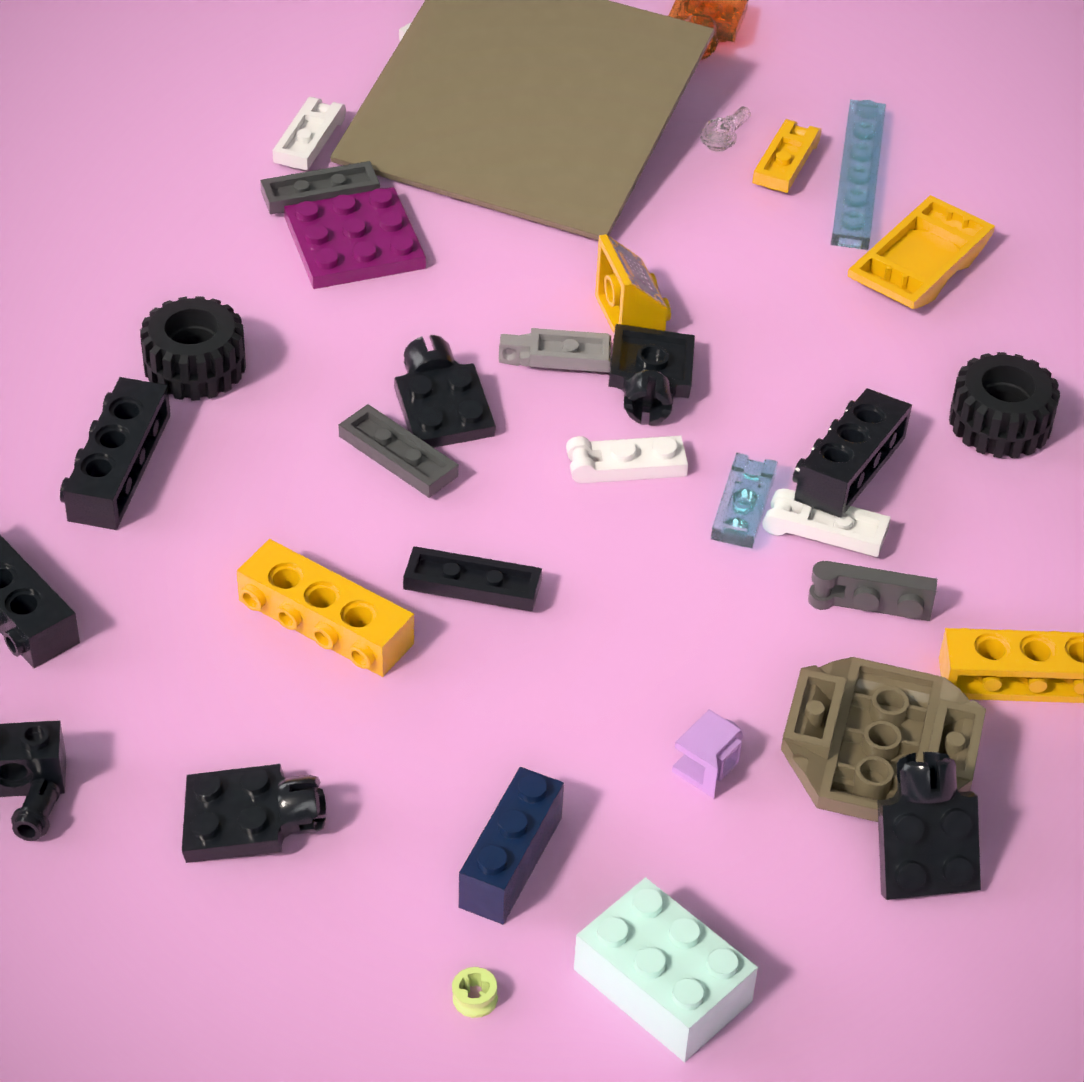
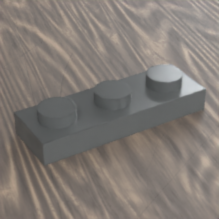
[260,161,380,214]
[338,404,459,498]

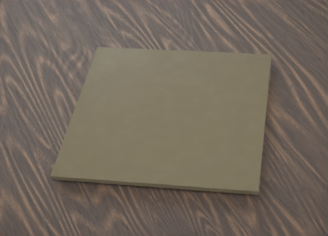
[330,0,714,241]

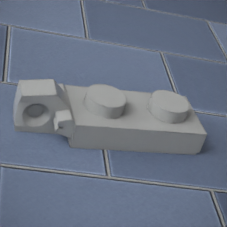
[499,328,611,373]

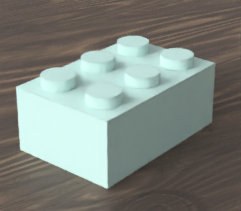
[574,877,758,1063]

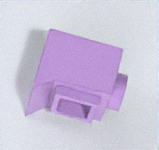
[672,709,743,799]

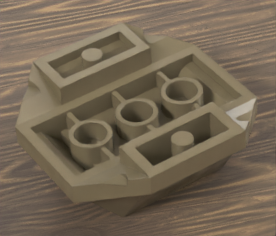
[781,657,986,822]

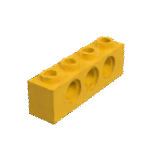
[237,539,414,677]
[939,628,1084,703]

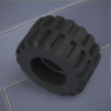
[140,296,246,401]
[949,352,1060,458]

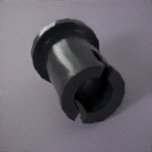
[11,778,60,841]

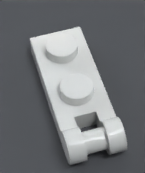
[272,97,346,171]
[566,436,688,483]
[762,488,891,557]

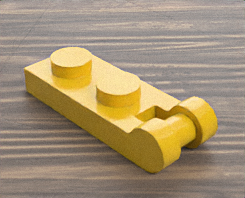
[752,119,822,193]

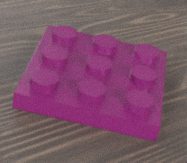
[284,187,426,289]

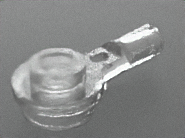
[700,106,751,151]

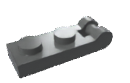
[808,561,938,621]

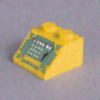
[595,234,671,334]

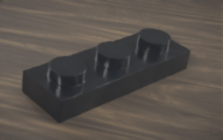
[403,546,542,612]

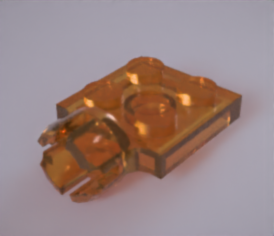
[668,0,748,61]

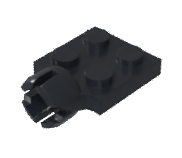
[608,324,695,425]
[394,335,496,448]
[877,752,981,900]
[182,764,326,863]

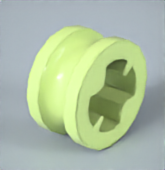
[452,967,498,1018]

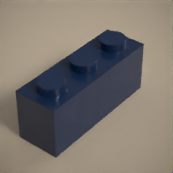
[458,767,564,925]

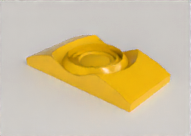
[847,195,995,309]

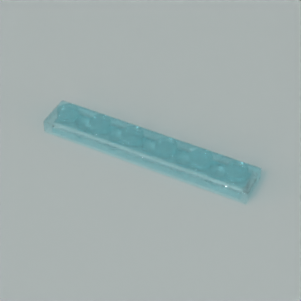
[831,99,886,250]

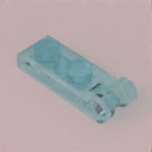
[711,452,778,549]

